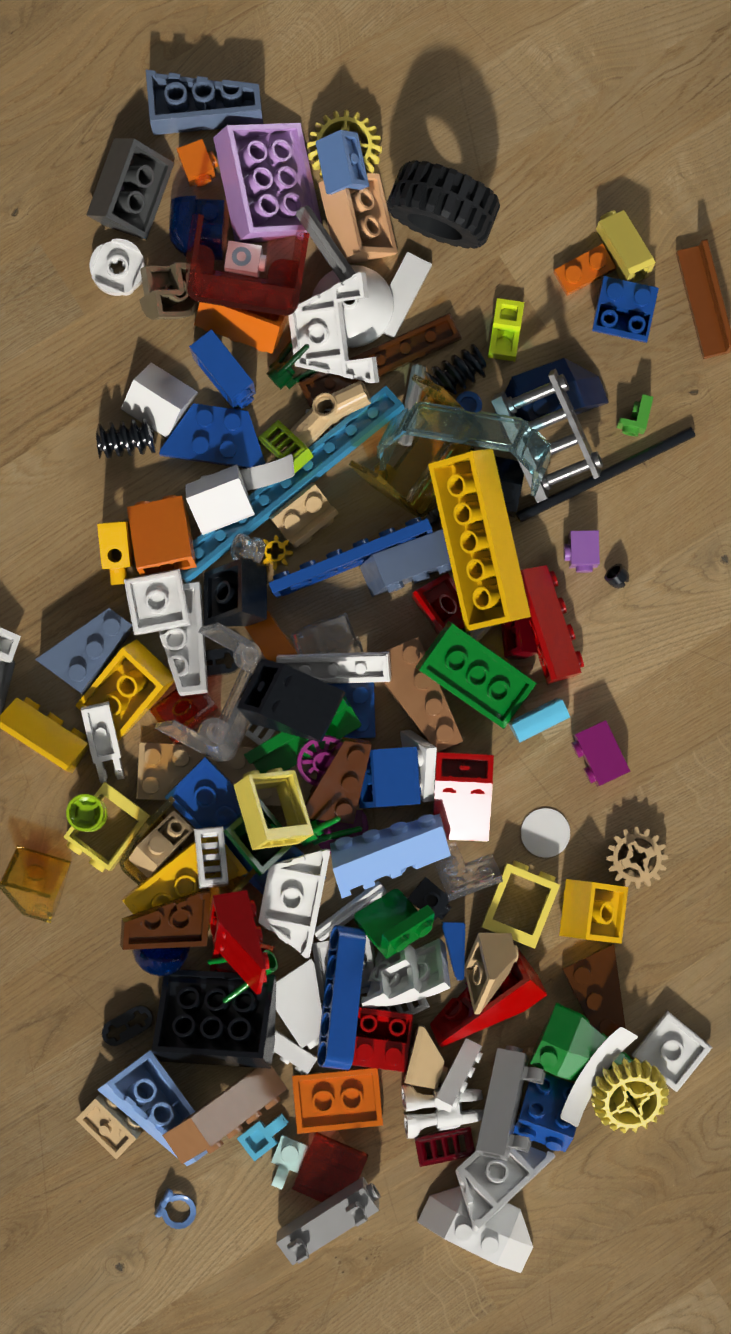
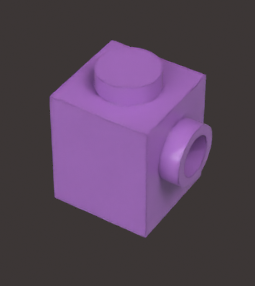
[564,530,600,573]

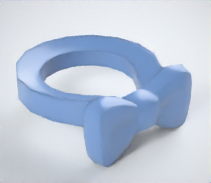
[154,1189,196,1229]

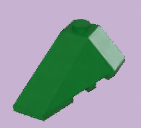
[530,1003,633,1099]

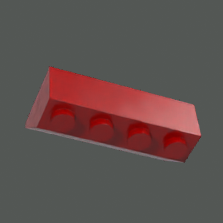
[520,565,584,685]

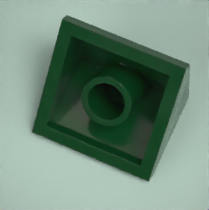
[223,799,293,876]

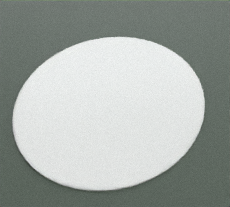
[521,808,570,858]

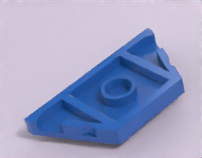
[159,403,266,469]

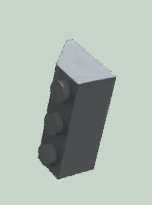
[86,138,174,240]

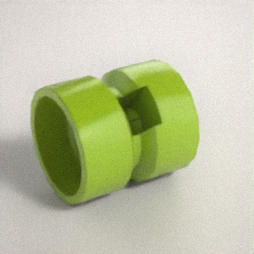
[66,794,108,832]

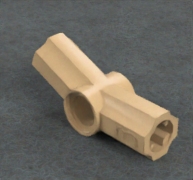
[290,380,371,448]

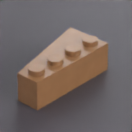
[382,637,463,753]
[162,1066,287,1164]

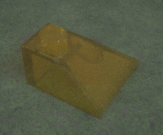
[0,845,72,924]

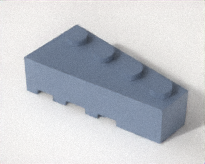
[146,70,263,135]
[360,529,452,598]

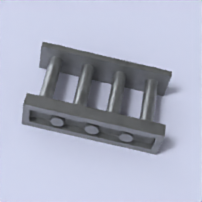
[491,369,603,503]

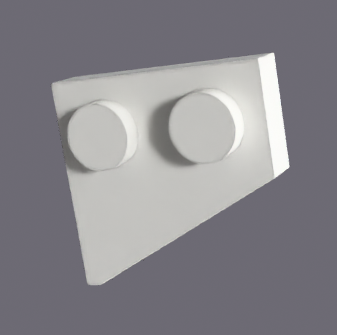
[400,730,437,802]

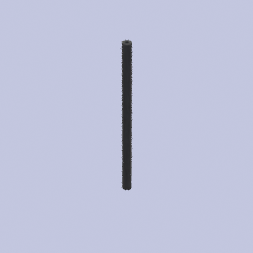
[516,427,695,523]

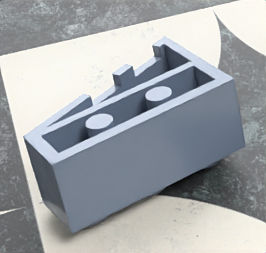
[35,608,133,695]

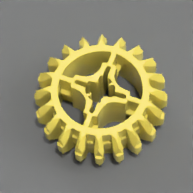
[307,109,382,178]
[591,1057,669,1134]

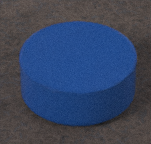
[454,391,482,421]

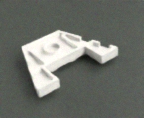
[288,272,379,383]

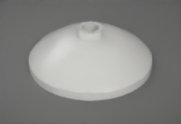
[312,265,394,348]

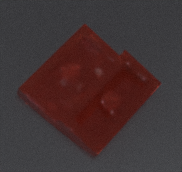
[292,1132,369,1202]

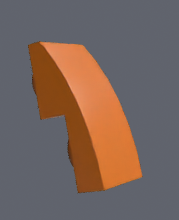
[245,611,299,662]

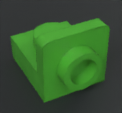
[617,394,653,436]

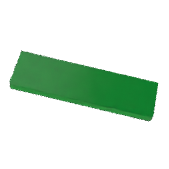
[244,696,362,774]

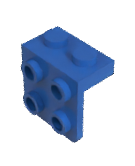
[513,1074,577,1152]

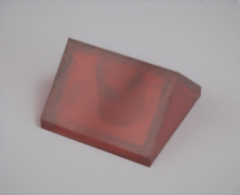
[149,689,221,744]

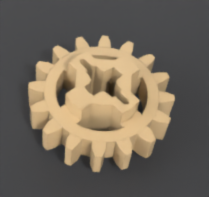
[605,827,668,889]

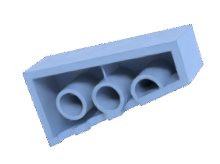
[97,1050,208,1166]

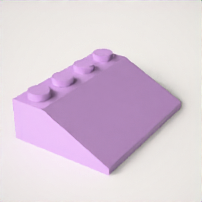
[213,123,322,243]

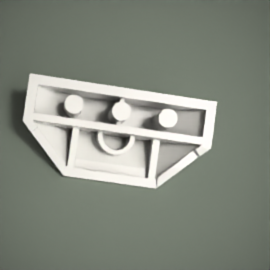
[417,1186,533,1273]

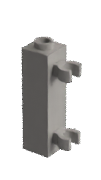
[476,1046,545,1161]
[276,1177,381,1265]

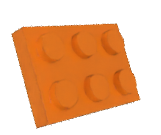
[292,1068,383,1134]

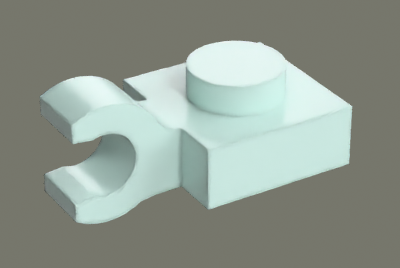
[271,1135,308,1189]

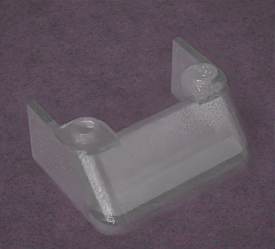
[155,622,266,762]

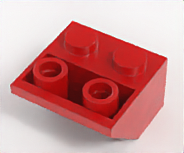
[352,1007,413,1072]

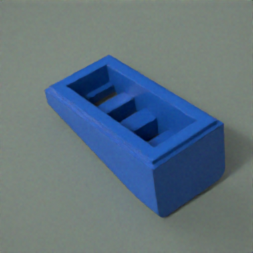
[442,922,465,980]

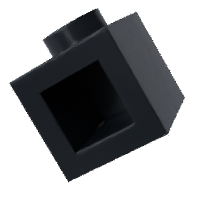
[407,877,452,921]

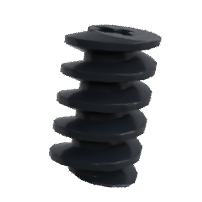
[424,344,487,401]
[96,418,156,459]

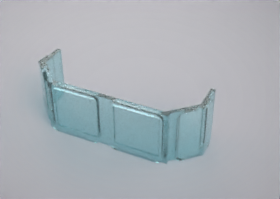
[377,402,551,496]

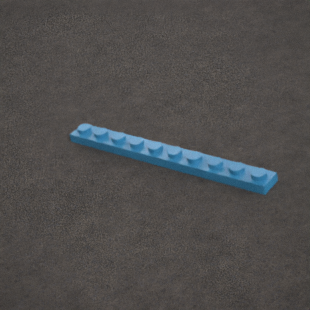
[181,386,405,583]

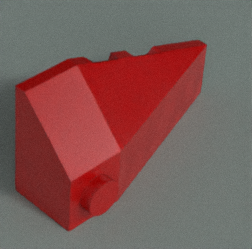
[430,942,547,1047]

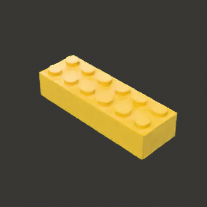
[428,449,531,631]

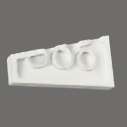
[159,582,208,696]

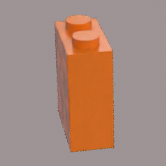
[127,495,197,576]

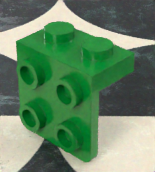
[354,889,435,959]

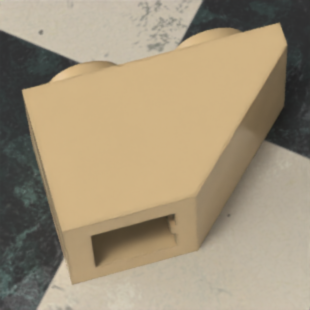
[128,811,194,878]

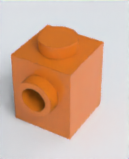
[176,139,218,187]

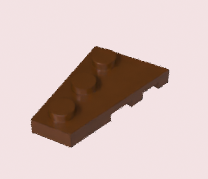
[305,737,372,824]
[120,888,211,950]
[562,944,626,1037]

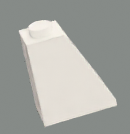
[276,958,322,1049]

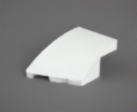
[361,938,451,1008]

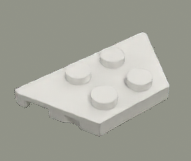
[258,849,330,959]
[455,1146,555,1232]

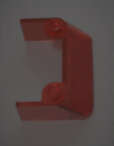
[186,214,310,316]

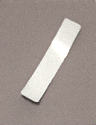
[200,454,294,491]
[560,1027,638,1127]

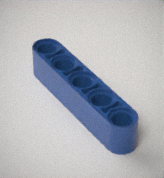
[317,925,366,1070]

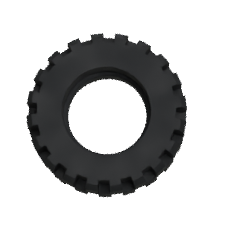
[387,160,500,249]

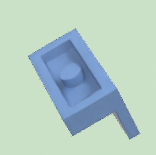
[316,130,369,195]

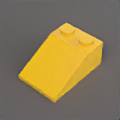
[75,639,174,742]

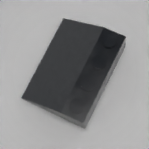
[151,969,276,1069]

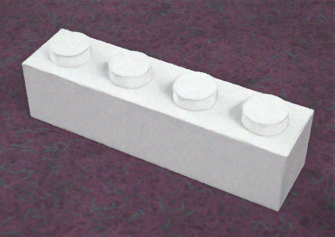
[273,1030,317,1074]
[434,1038,483,1112]

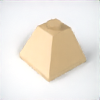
[464,933,518,1014]
[403,1023,448,1089]

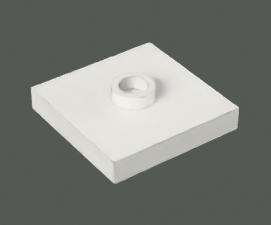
[124,569,191,636]
[631,1011,713,1092]

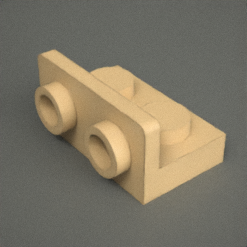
[269,482,338,548]
[75,1093,144,1160]

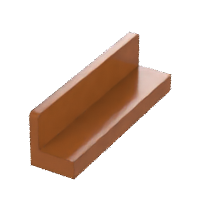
[676,239,731,359]

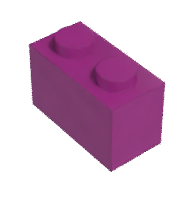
[571,720,631,787]

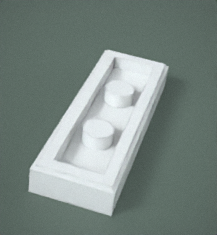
[383,252,432,339]

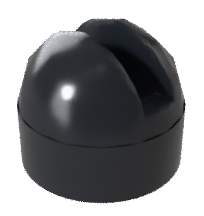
[604,564,629,589]

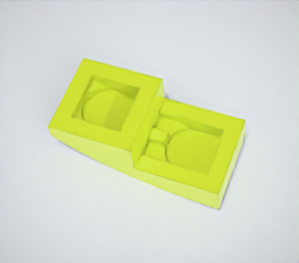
[488,298,524,362]

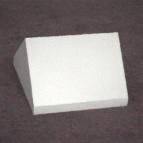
[121,363,198,439]
[185,465,255,535]

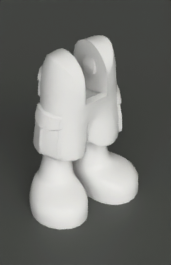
[401,1084,484,1139]

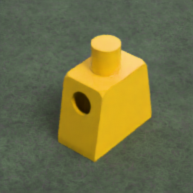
[97,521,133,585]

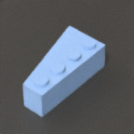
[330,814,451,898]

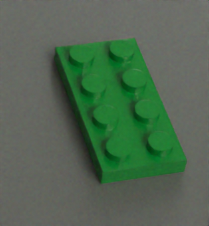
[416,621,537,729]

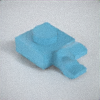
[237,1113,289,1161]

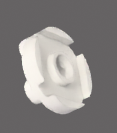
[89,239,145,296]

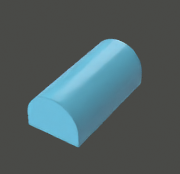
[508,698,570,743]

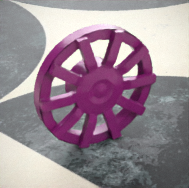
[297,735,340,785]

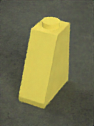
[596,210,656,283]

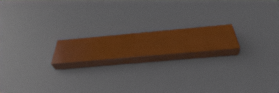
[298,313,462,409]

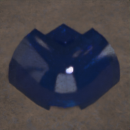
[169,196,225,260]

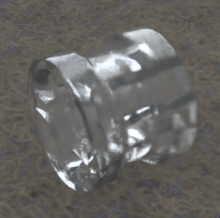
[231,533,265,563]

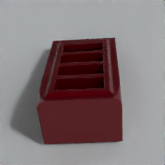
[501,618,538,660]
[414,1126,475,1167]

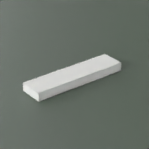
[276,652,392,683]

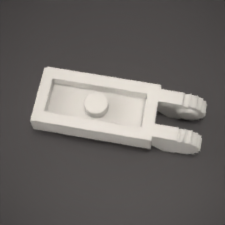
[81,701,124,783]

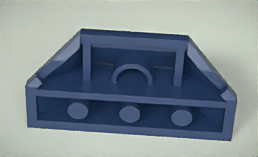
[494,358,609,441]

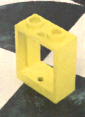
[233,768,314,850]
[64,782,153,872]
[480,860,560,949]

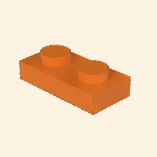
[554,244,616,296]

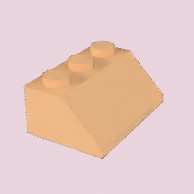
[318,173,398,263]

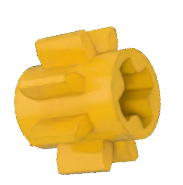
[258,535,293,571]

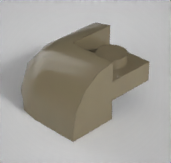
[139,262,204,320]

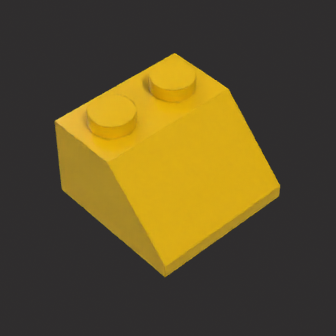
[559,879,628,944]

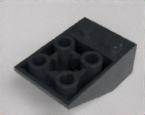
[237,658,345,742]

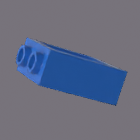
[189,329,256,409]

